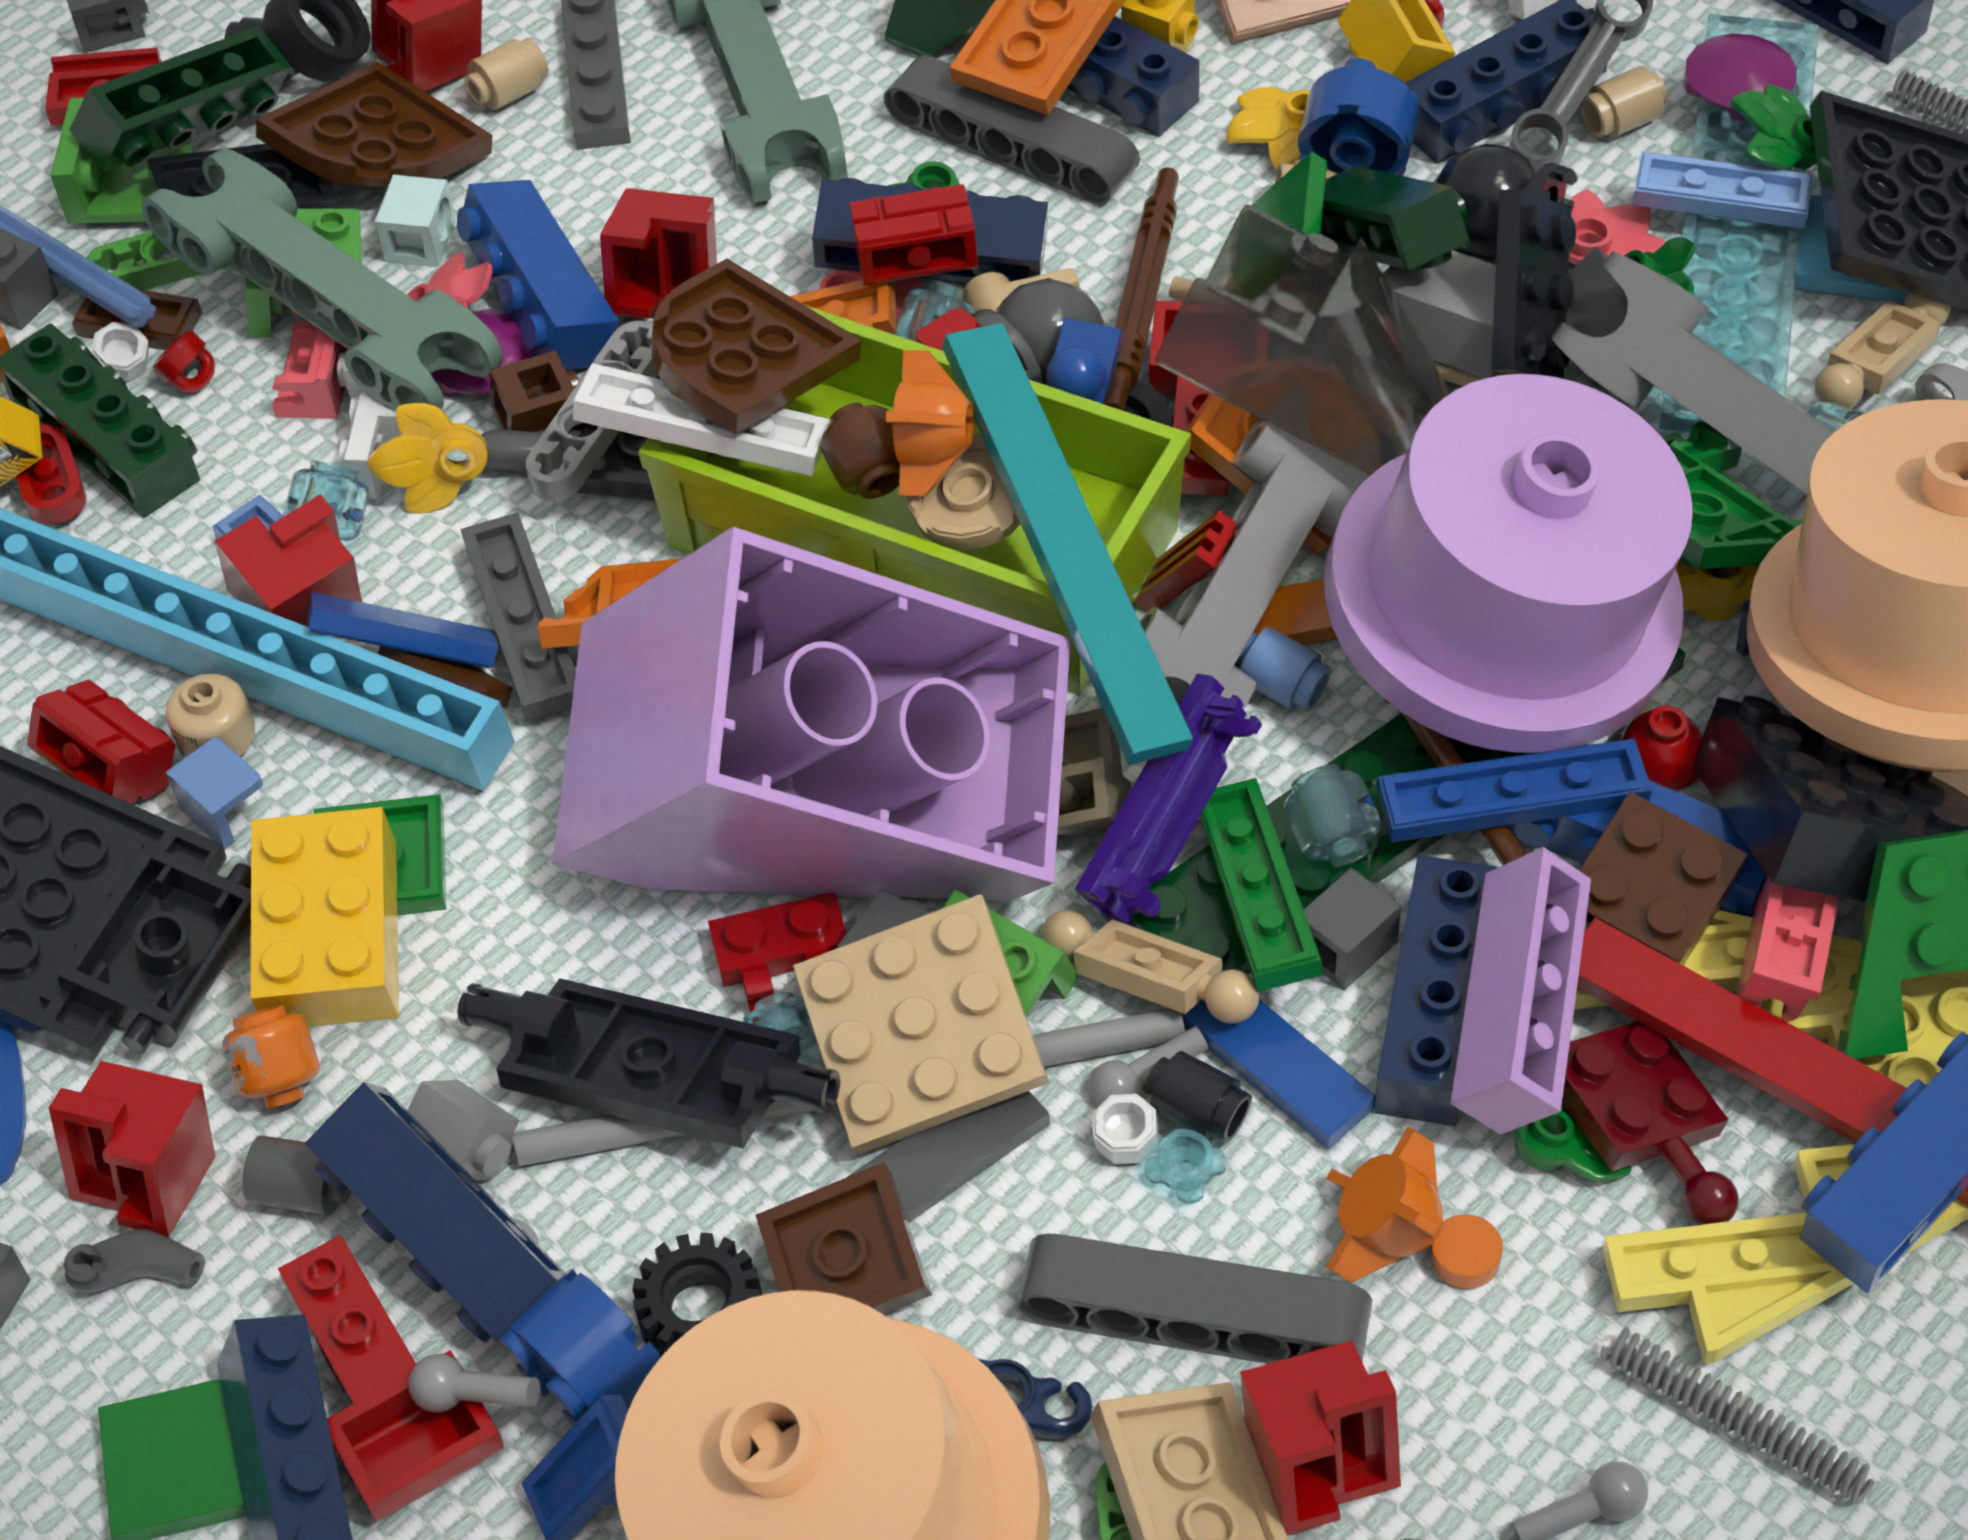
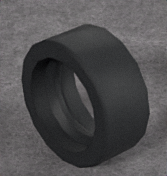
[263,0,371,82]

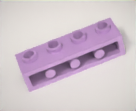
[1450,847,1591,1135]

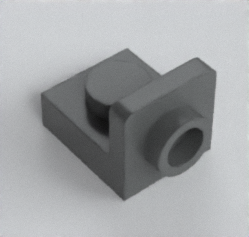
[67,0,149,53]

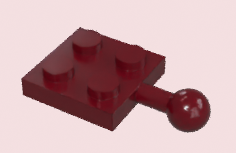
[1562,1021,1739,1225]

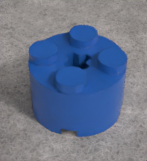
[1297,58,1419,176]
[499,1269,661,1426]

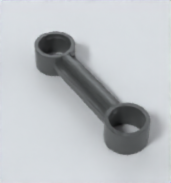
[1509,0,1653,173]

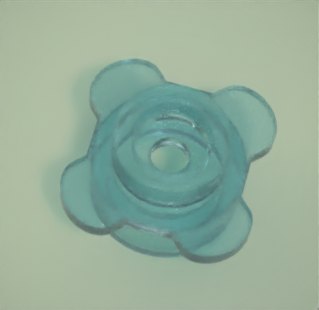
[743,992,811,1040]
[1144,1129,1227,1204]

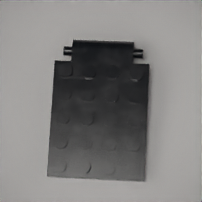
[0,746,251,1062]

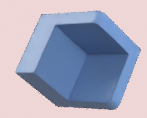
[166,736,263,850]

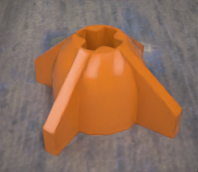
[886,350,975,497]
[1326,1127,1443,1283]

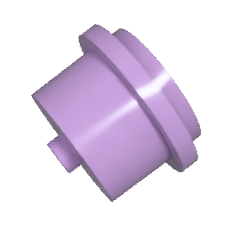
[1324,374,1693,753]

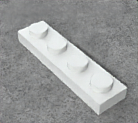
[573,363,830,476]

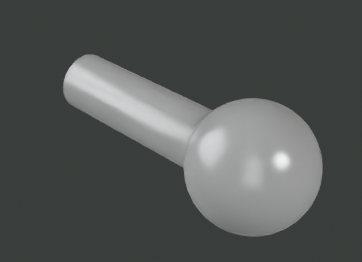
[1087,1026,1209,1108]
[408,1354,541,1413]
[1511,1461,1648,1540]

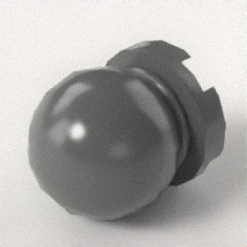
[971,278,1105,385]

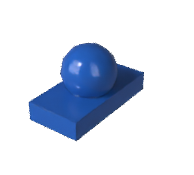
[1046,318,1124,404]
[521,1395,628,1540]

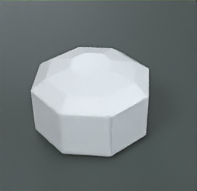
[91,322,149,382]
[1092,1094,1159,1164]

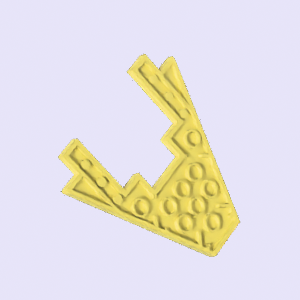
[1574,910,1968,1364]

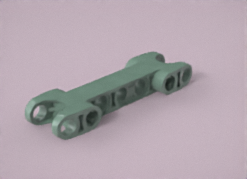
[667,0,848,204]
[142,148,503,411]

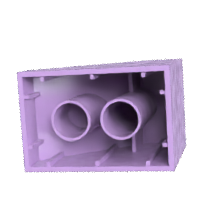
[552,527,1071,902]

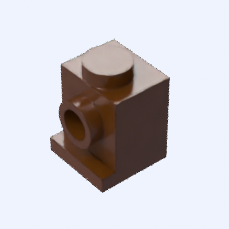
[490,350,579,432]

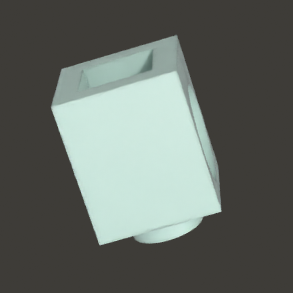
[375,175,456,267]

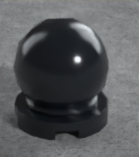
[1433,144,1577,259]

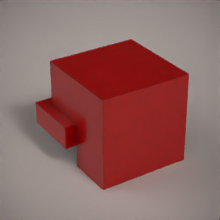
[371,0,482,91]
[600,188,717,319]
[215,494,362,627]
[48,1061,216,1237]
[1240,1340,1401,1535]

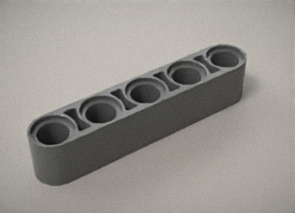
[883,55,1140,205]
[1016,1233,1373,1364]

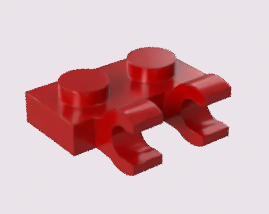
[708,893,847,1020]

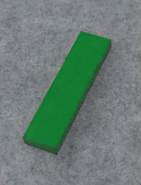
[1199,778,1323,992]

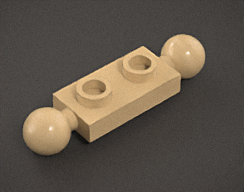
[1815,293,1951,411]
[1041,910,1259,1024]

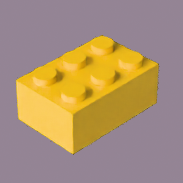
[251,807,399,1027]

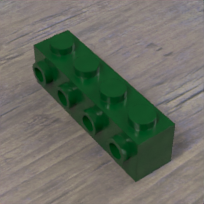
[69,26,291,172]
[1317,166,1470,271]
[0,323,200,519]

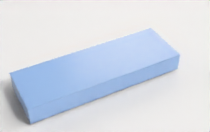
[1632,152,1814,229]

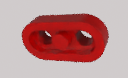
[16,424,86,524]

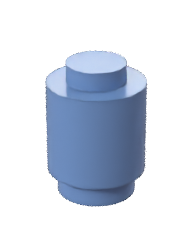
[1235,626,1332,712]

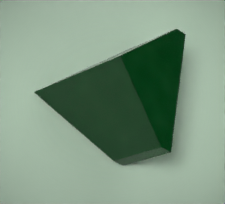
[884,0,995,58]

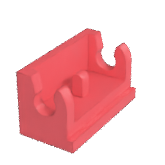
[272,310,348,419]
[1736,877,1839,1022]

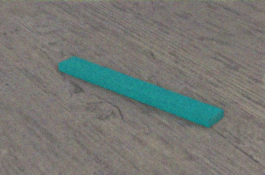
[942,323,1193,765]

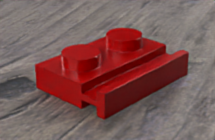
[45,47,162,126]

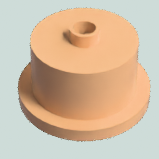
[1747,399,1968,772]
[615,1290,1050,1540]

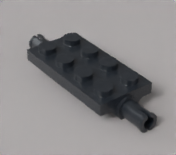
[457,978,840,1149]

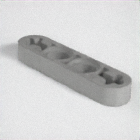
[525,320,658,502]

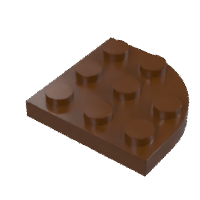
[256,61,493,187]
[651,258,862,435]

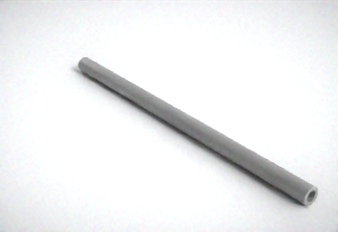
[513,1009,1185,1166]

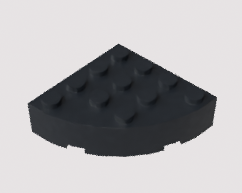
[1693,696,1968,902]

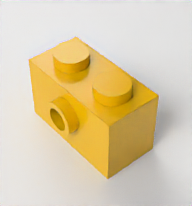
[1337,0,1456,83]

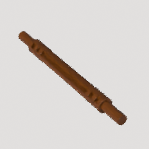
[1103,167,1179,411]

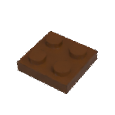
[1579,792,1748,966]
[755,1162,932,1315]

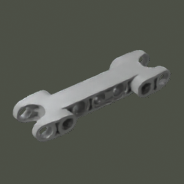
[1551,251,1834,520]
[1099,380,1383,710]

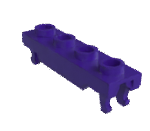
[1075,674,1262,925]

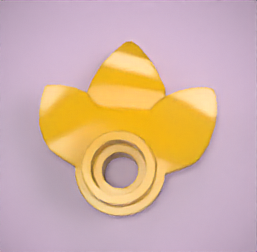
[1226,87,1310,170]
[367,403,488,513]

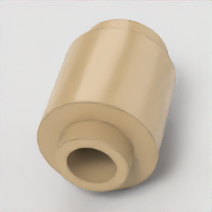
[465,38,549,111]
[1580,66,1667,138]

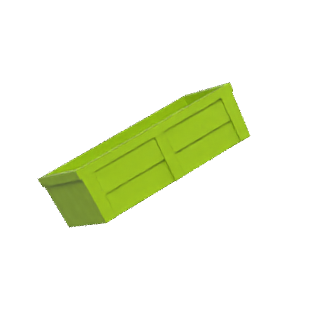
[638,304,1191,695]

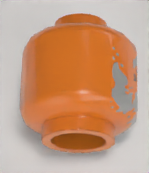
[222,1004,320,1108]

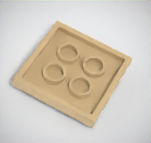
[793,894,1050,1155]

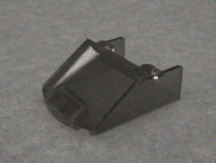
[1155,205,1452,475]

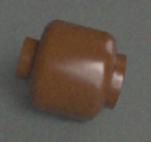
[819,403,900,499]

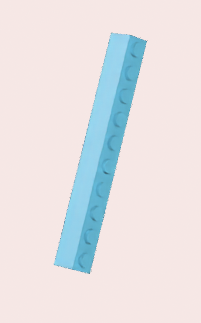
[0,508,515,791]

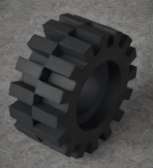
[632,1232,762,1357]

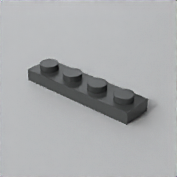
[561,0,631,150]
[460,512,576,722]

